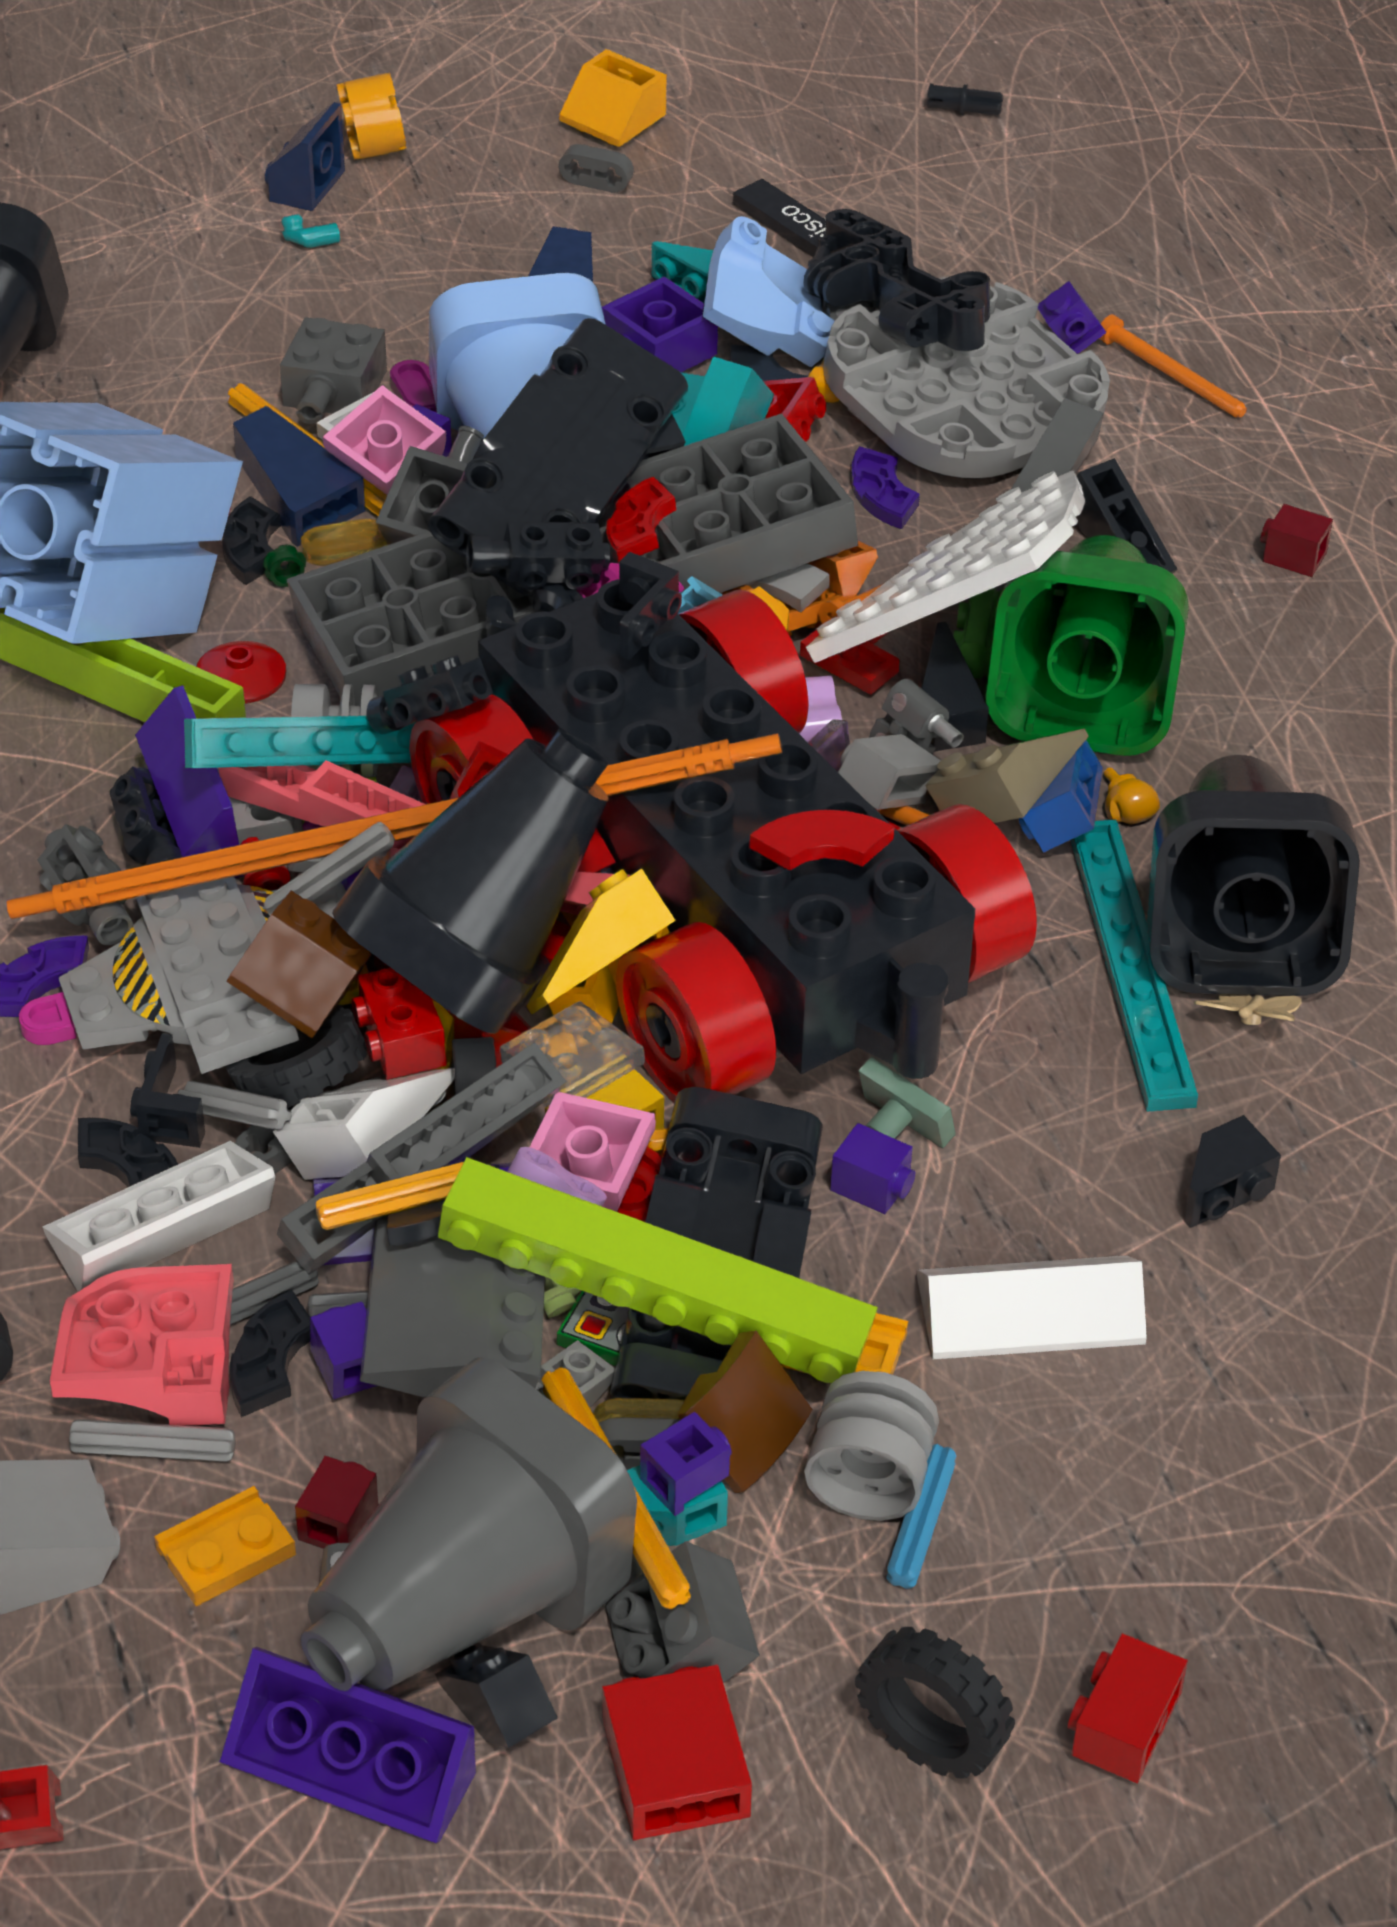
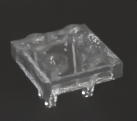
[500,1001,645,1106]

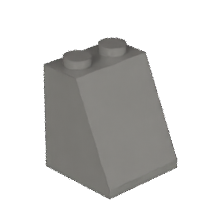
[0,1459,120,1615]

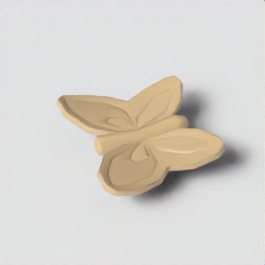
[1194,994,1302,1025]

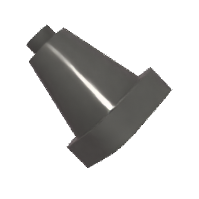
[301,1358,637,1691]

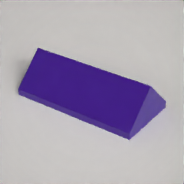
[135,685,244,878]
[220,1647,476,1843]

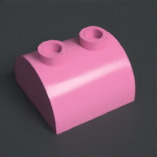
[323,386,446,495]
[530,1092,656,1212]

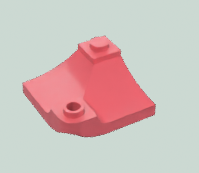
[50,1264,234,1426]

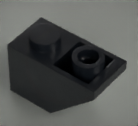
[1184,1115,1281,1228]
[435,1643,558,1748]

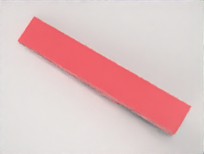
[218,760,426,849]

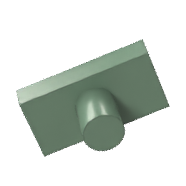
[859,1057,956,1148]

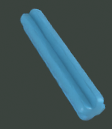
[886,1444,957,1589]

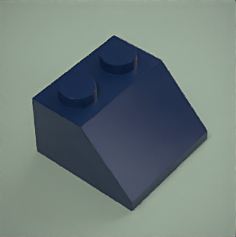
[265,102,345,212]

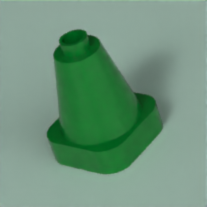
[986,535,1189,756]

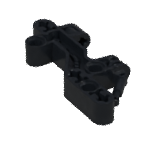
[803,209,990,351]

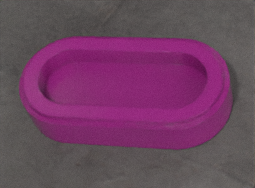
[390,360,437,412]

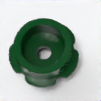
[263,545,306,587]

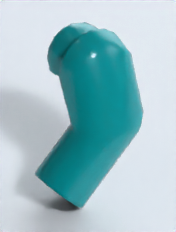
[281,214,340,248]

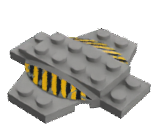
[59,877,346,1074]

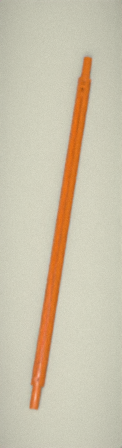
[7,733,782,919]

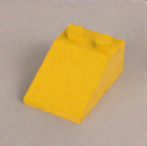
[526,869,676,1014]

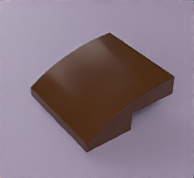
[677,1330,813,1493]

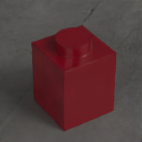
[1260,504,1333,577]
[295,1455,379,1549]

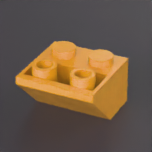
[559,49,667,147]

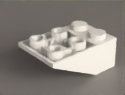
[273,1068,455,1180]

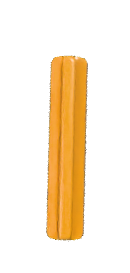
[316,1162,464,1230]

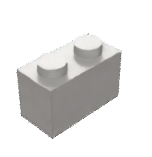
[838,734,941,810]

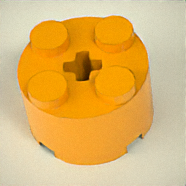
[336,72,406,160]

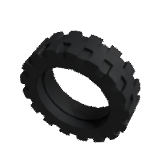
[227,1005,367,1107]
[855,1626,1015,1779]

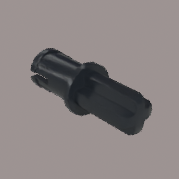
[927,83,1004,115]

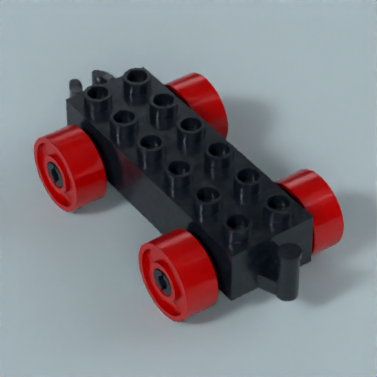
[410,579,1037,1103]

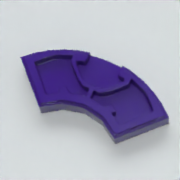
[851,446,920,530]
[0,935,89,1017]

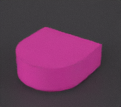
[19,992,76,1045]

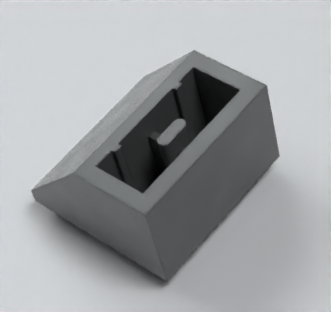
[605,1541,760,1683]

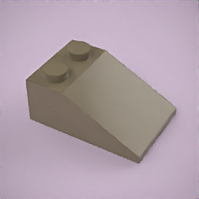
[925,729,1088,823]

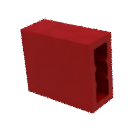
[602,1664,752,1840]

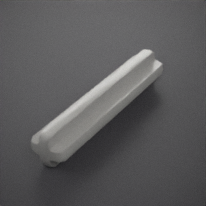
[264,822,395,915]
[178,1081,292,1130]
[69,1419,236,1462]

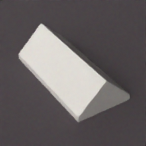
[43,1141,276,1292]
[917,1255,1147,1360]

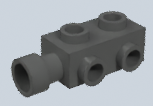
[37,824,133,945]

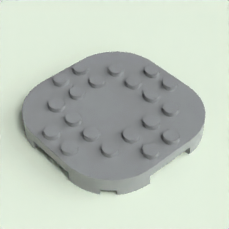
[823,277,1110,478]

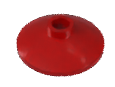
[196,641,287,704]

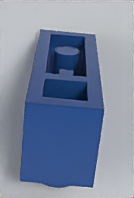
[1018,740,1103,852]

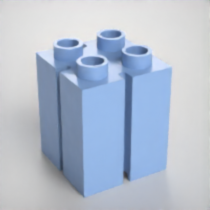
[0,402,243,644]

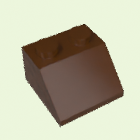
[226,890,372,1038]

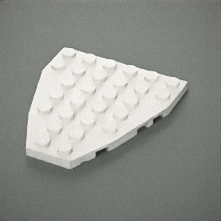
[806,470,1085,663]

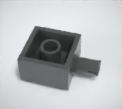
[280,317,387,424]
[375,426,484,545]

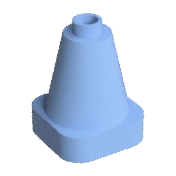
[429,273,606,438]

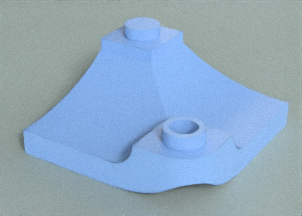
[703,216,835,367]

